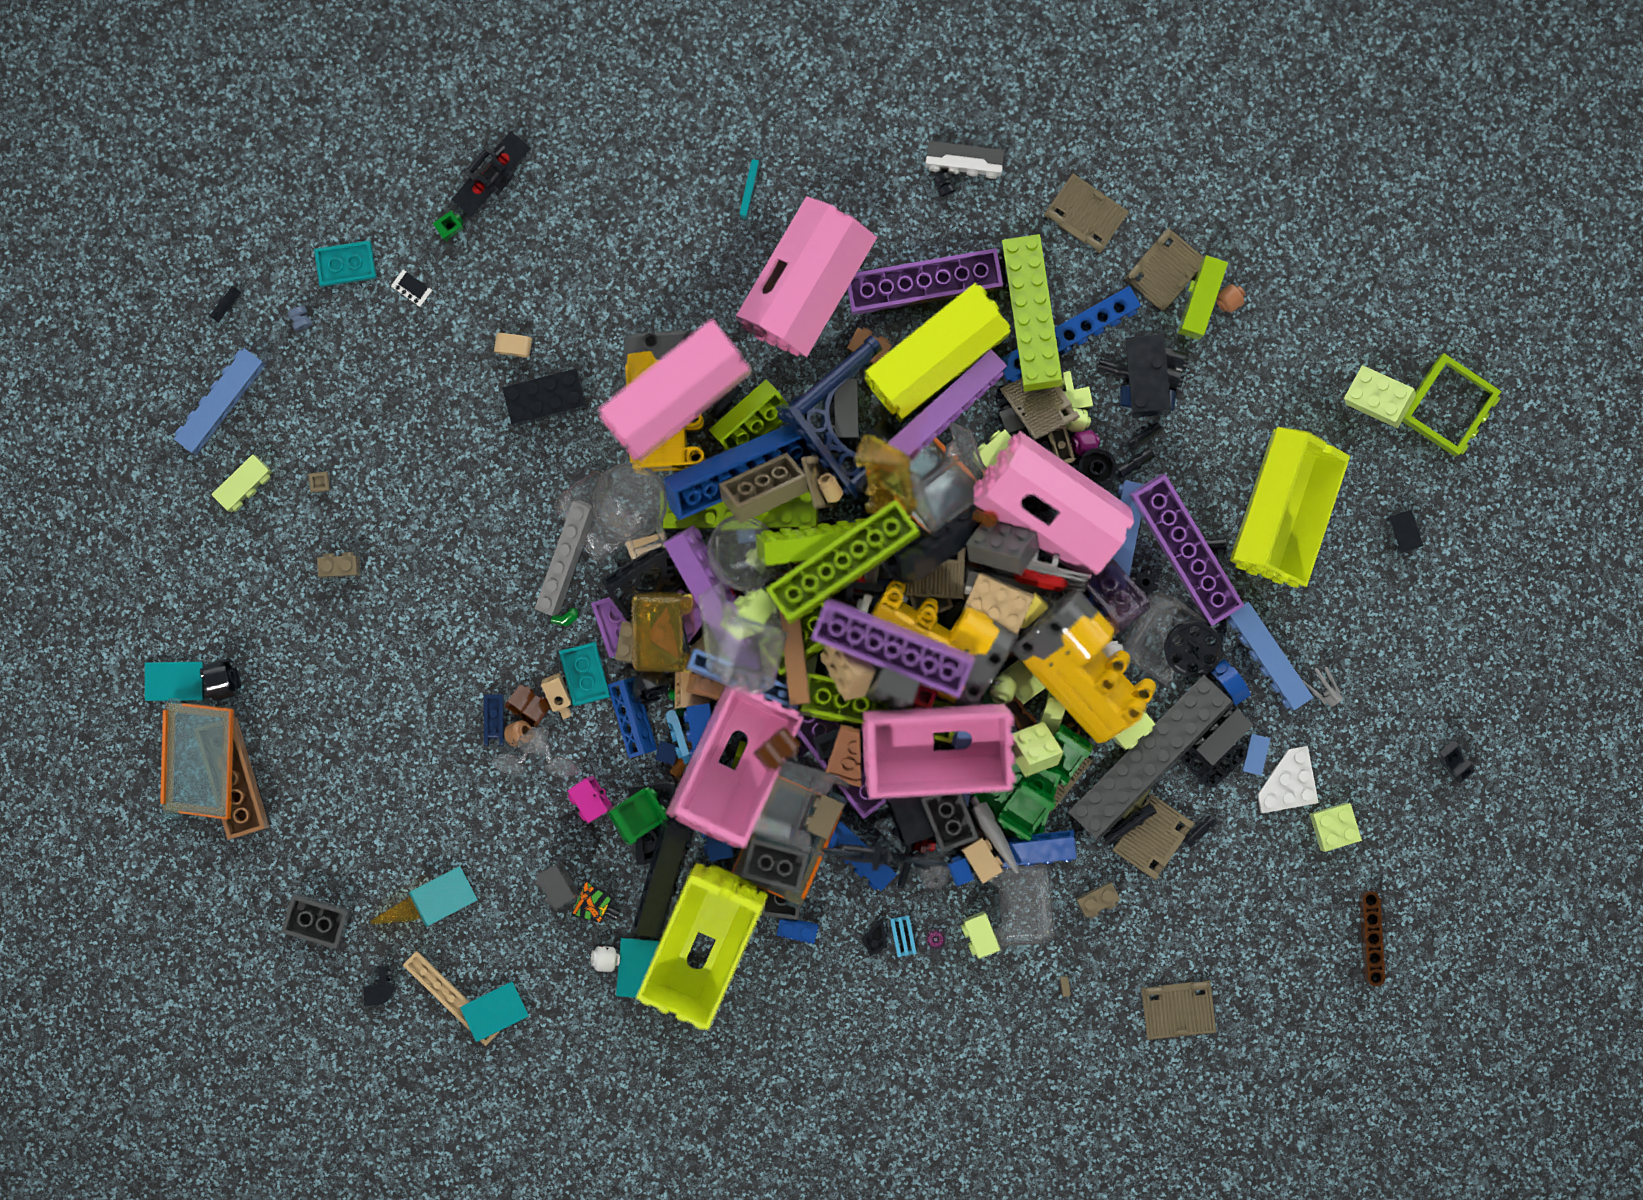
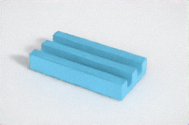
[890,915,917,957]

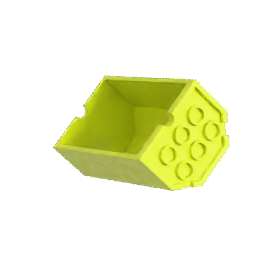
[864,283,1011,423]
[1229,427,1350,588]
[636,863,768,1030]

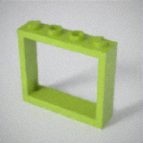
[1402,353,1501,456]

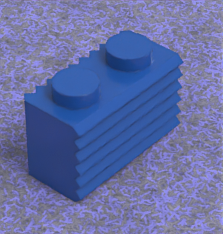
[947,854,974,886]
[777,918,818,944]

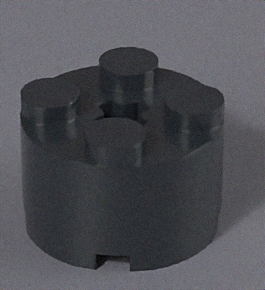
[1076,448,1117,487]
[200,658,241,701]

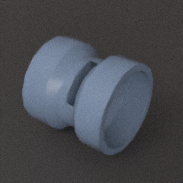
[287,306,312,331]

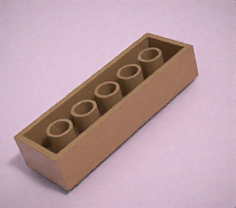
[195,717,270,840]

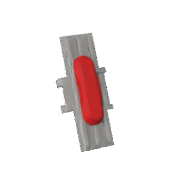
[994,550,1089,593]

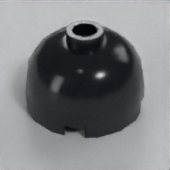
[632,669,671,705]

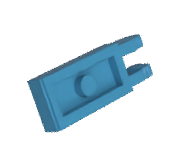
[665,710,691,764]

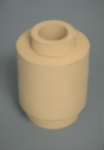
[818,474,843,503]

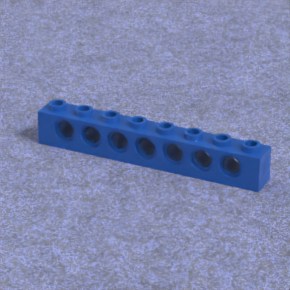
[1000,286,1141,383]

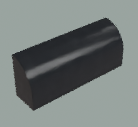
[884,795,935,847]

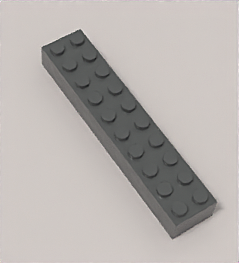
[1069,675,1233,842]

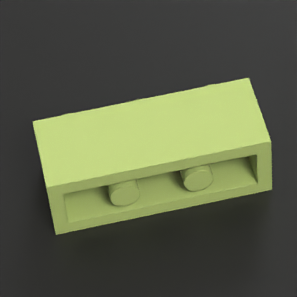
[211,454,273,512]

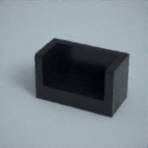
[1386,509,1424,554]
[812,724,850,760]

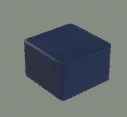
[655,741,679,765]

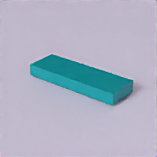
[739,159,760,220]

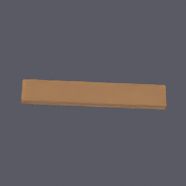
[779,610,810,706]

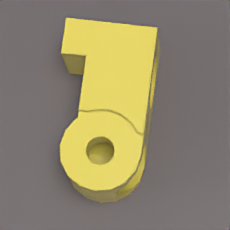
[1021,591,1049,628]

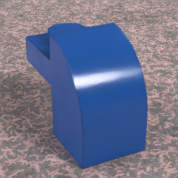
[1210,659,1251,706]

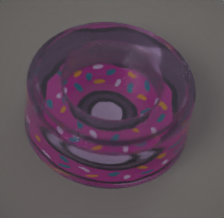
[926,930,946,950]

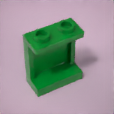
[1049,724,1094,786]
[997,778,1056,841]
[606,787,669,845]

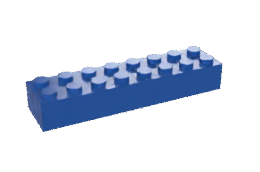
[663,423,815,520]
[683,703,734,861]

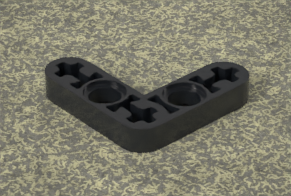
[1180,744,1247,788]

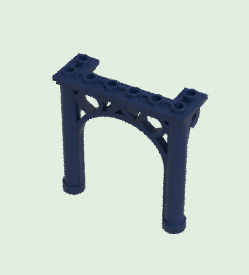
[775,335,891,499]

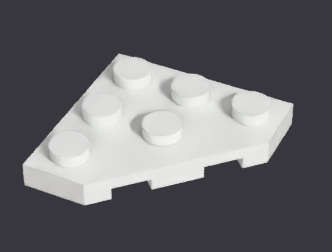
[1257,746,1319,813]

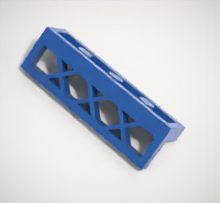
[607,677,657,758]

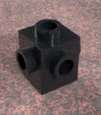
[1130,569,1159,598]

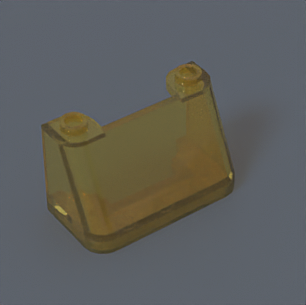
[855,434,918,517]
[632,592,693,672]

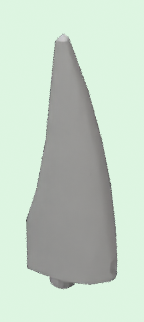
[969,796,1019,874]

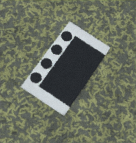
[391,270,432,307]

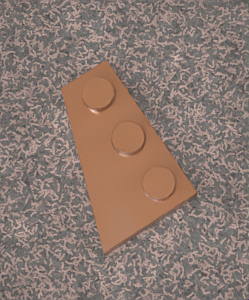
[824,725,861,787]

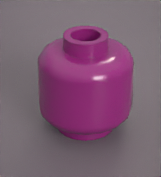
[1070,430,1100,456]

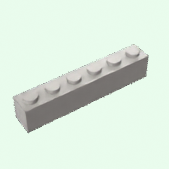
[535,500,597,616]

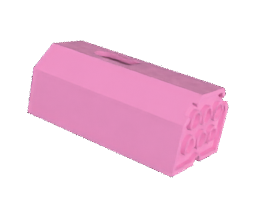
[736,196,877,357]
[599,319,751,462]
[973,431,1134,579]
[666,682,804,847]
[862,704,1015,798]

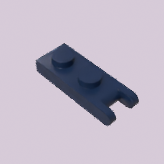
[484,694,504,747]

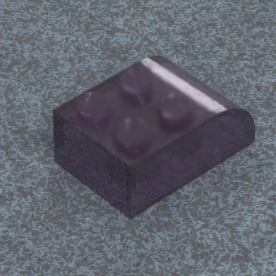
[1086,559,1151,632]

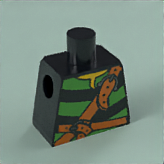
[571,880,620,923]

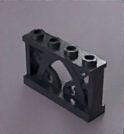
[601,539,687,621]
[628,782,687,865]

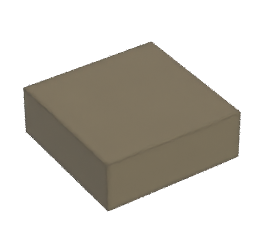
[308,471,331,493]
[1059,975,1071,997]

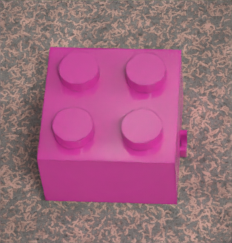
[567,775,613,823]

